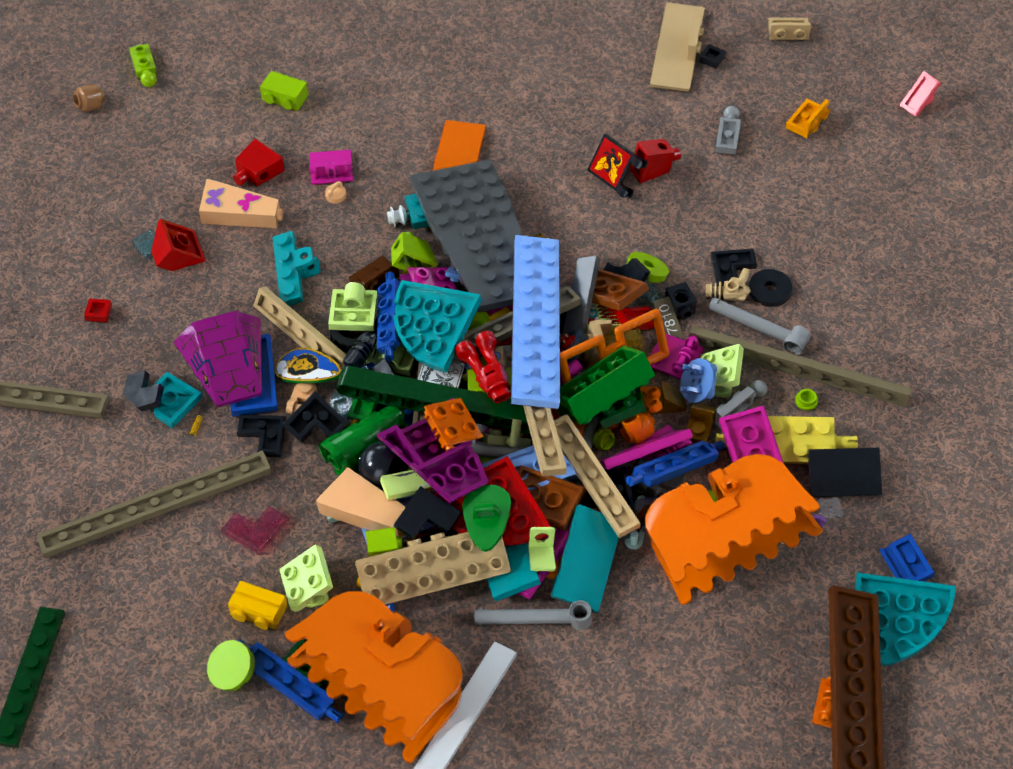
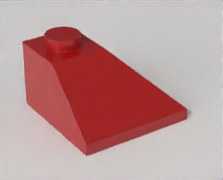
[151,219,206,271]

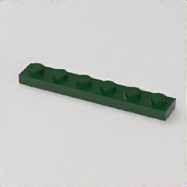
[0,606,65,749]

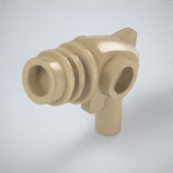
[706,268,751,301]

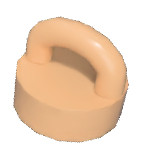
[325,181,346,204]

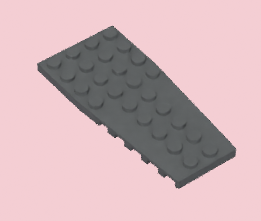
[410,159,522,312]

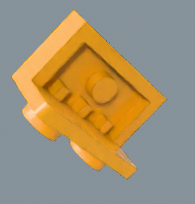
[785,99,830,138]

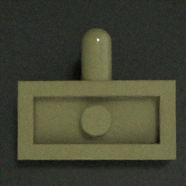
[478,419,531,448]

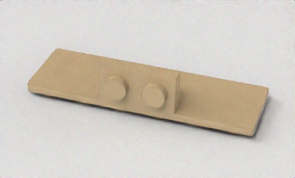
[650,3,705,92]
[355,532,511,604]

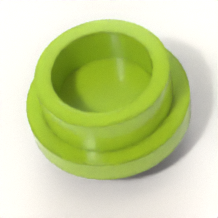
[795,389,818,411]
[593,428,615,450]

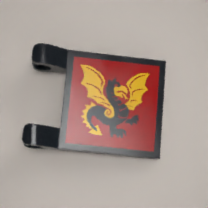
[587,134,648,198]

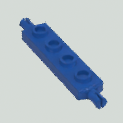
[377,272,400,362]
[626,440,725,488]
[237,639,344,723]

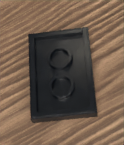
[807,447,882,497]

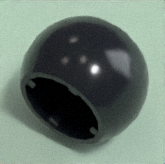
[358,441,408,492]

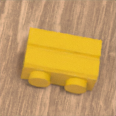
[228,581,288,630]

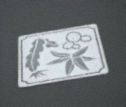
[418,361,465,388]

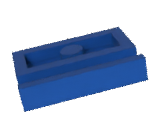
[879,534,935,582]

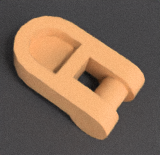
[286,383,317,414]

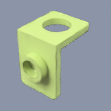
[528,527,556,571]

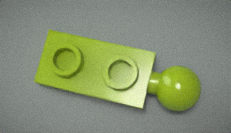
[129,44,157,87]

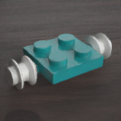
[387,194,430,230]

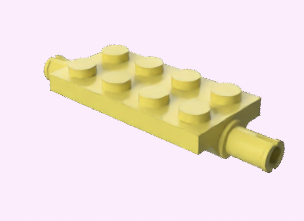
[716,416,858,464]

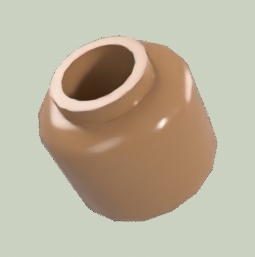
[73,84,105,112]

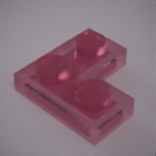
[221,506,289,555]

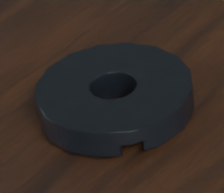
[748,269,793,307]

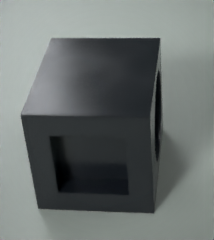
[665,282,697,319]

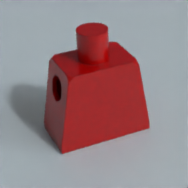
[233,139,285,187]
[630,139,681,184]

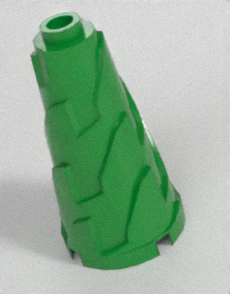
[318,406,406,476]

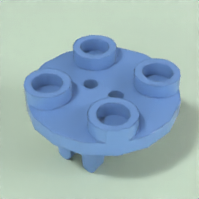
[680,358,717,404]

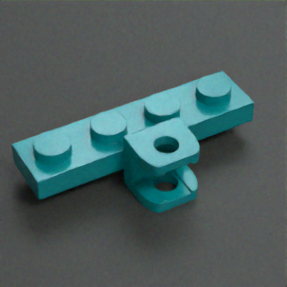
[272,230,321,306]

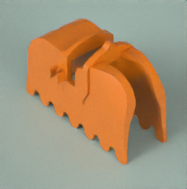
[645,454,823,605]
[285,591,462,764]

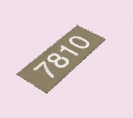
[653,297,683,337]

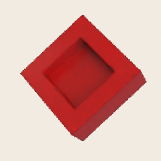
[84,298,112,323]

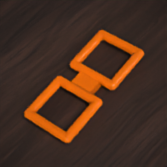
[560,309,670,384]

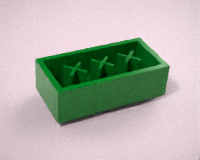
[557,346,656,425]

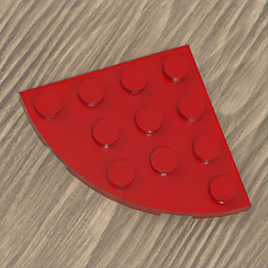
[434,456,551,546]

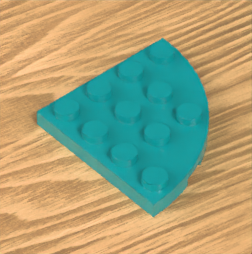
[393,280,482,373]
[854,572,956,667]

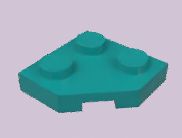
[153,372,203,429]

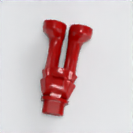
[455,331,511,403]

